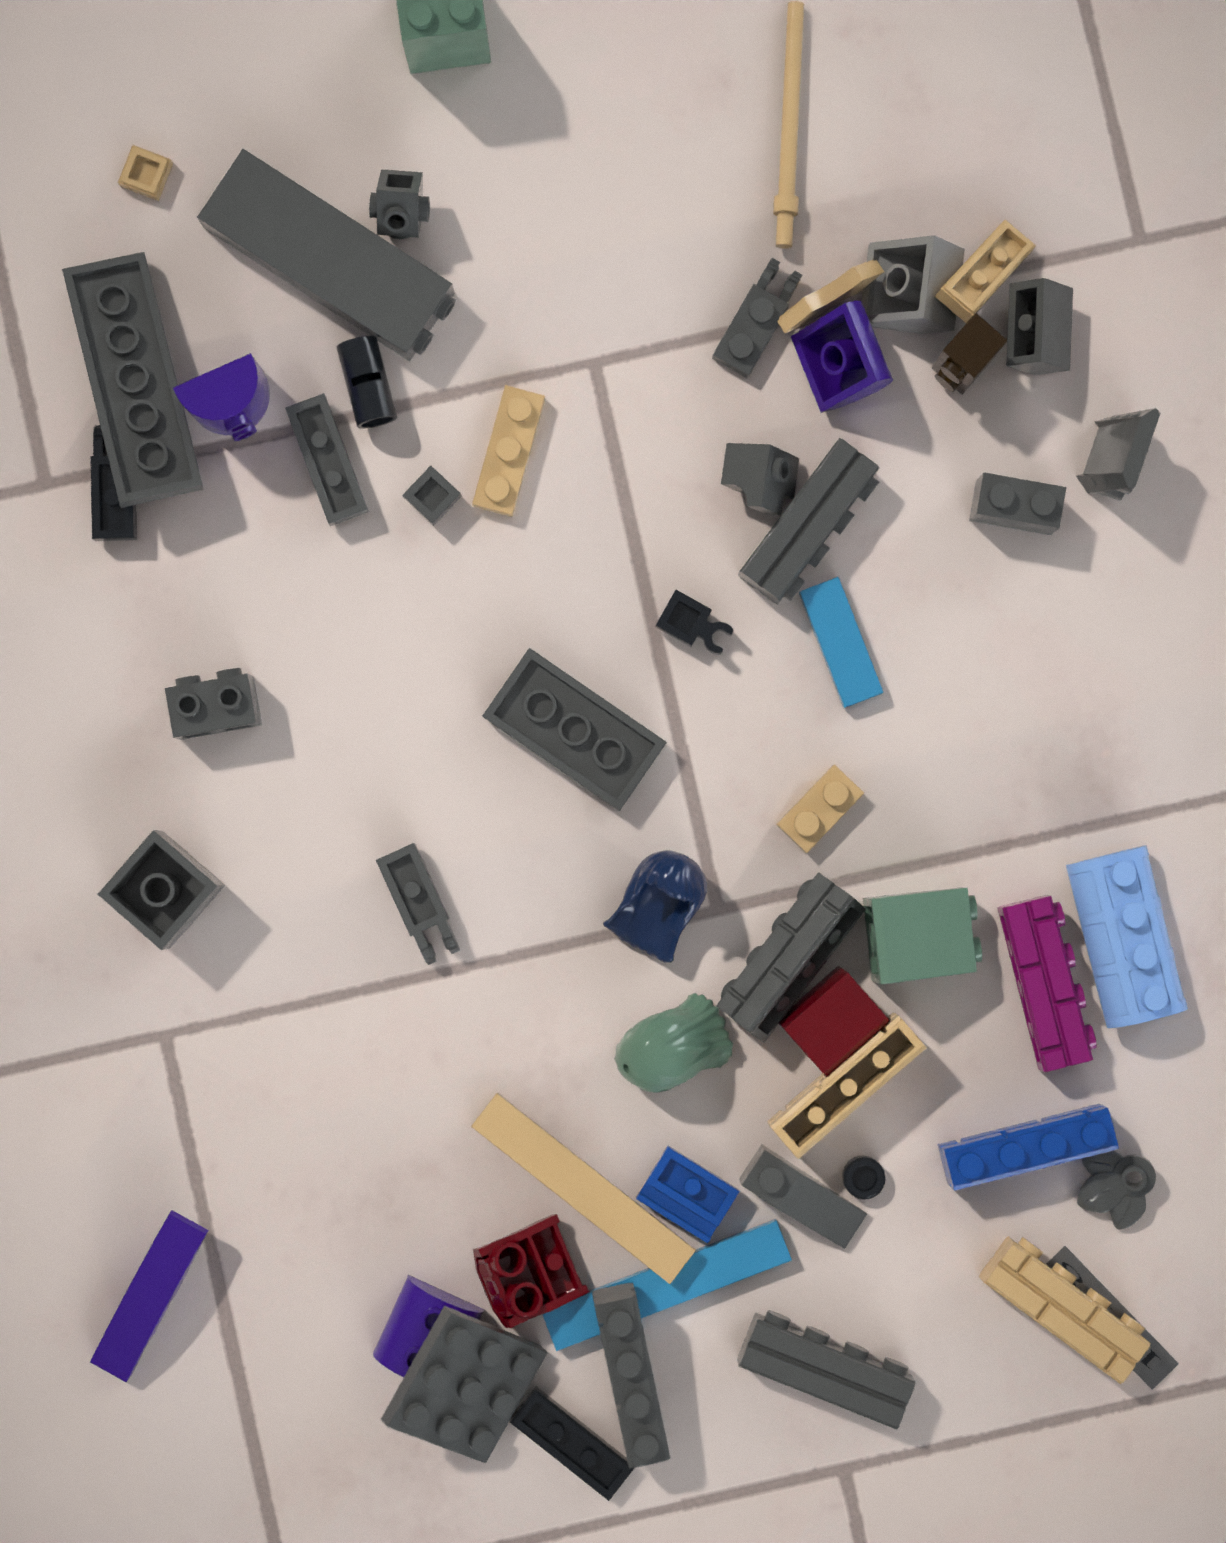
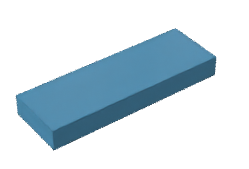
[799,577,884,709]

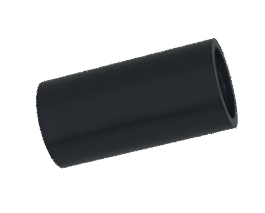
[336,336,397,429]

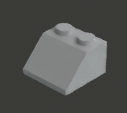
[862,235,965,333]

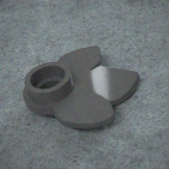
[1077,1151,1156,1230]

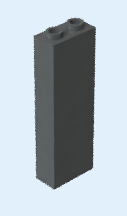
[197,149,456,361]

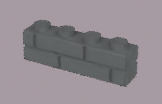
[738,438,880,605]
[716,872,866,1043]
[592,1283,671,1468]
[737,1310,915,1430]

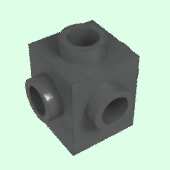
[369,169,430,239]

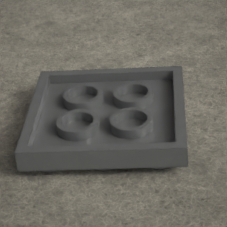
[381,1306,548,1463]

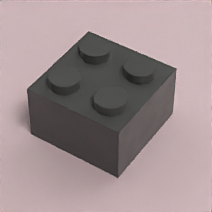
[97,830,225,950]

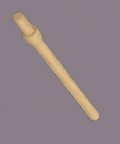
[773,1,804,249]

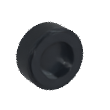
[842,1156,885,1199]

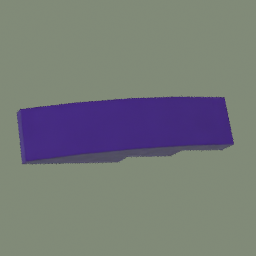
[90,1210,209,1382]

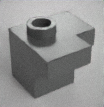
[721,443,800,515]

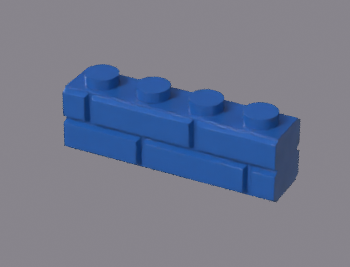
[938,1104,1119,1191]

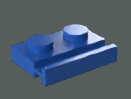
[636,1145,740,1244]

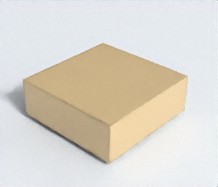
[118,145,173,201]

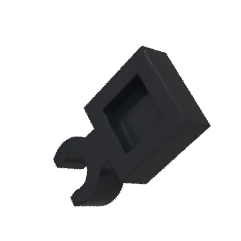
[655,590,734,655]

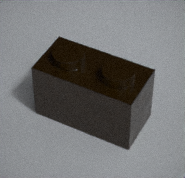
[931,313,1008,395]

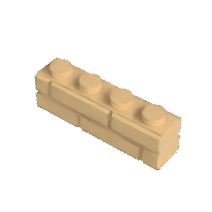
[767,1012,927,1159]
[979,1236,1151,1384]

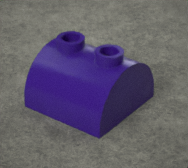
[790,301,893,413]
[173,353,270,441]
[373,1275,484,1377]

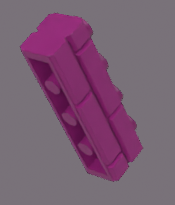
[997,895,1097,1072]

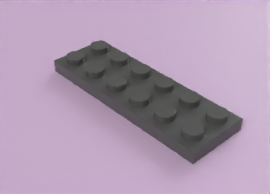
[62,252,204,508]

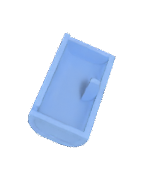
[1066,845,1188,1028]

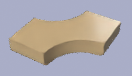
[777,260,884,333]

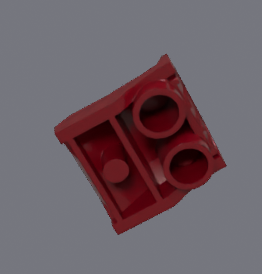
[473,1214,589,1328]

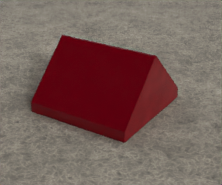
[779,966,890,1077]

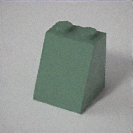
[396,0,491,74]
[863,887,982,984]

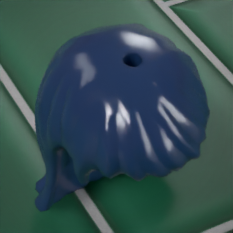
[603,850,708,963]

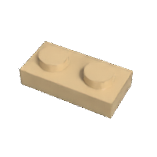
[776,764,864,853]

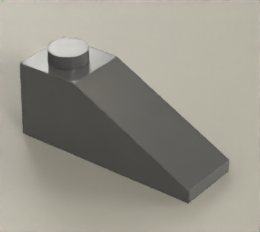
[739,1144,867,1249]

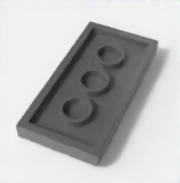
[482,648,667,811]

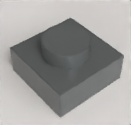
[402,465,462,526]

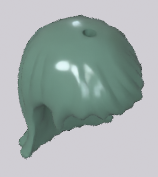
[614,993,734,1093]

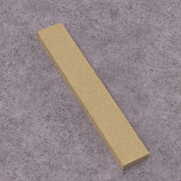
[471,1093,696,1284]

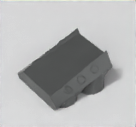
[1076,408,1161,501]

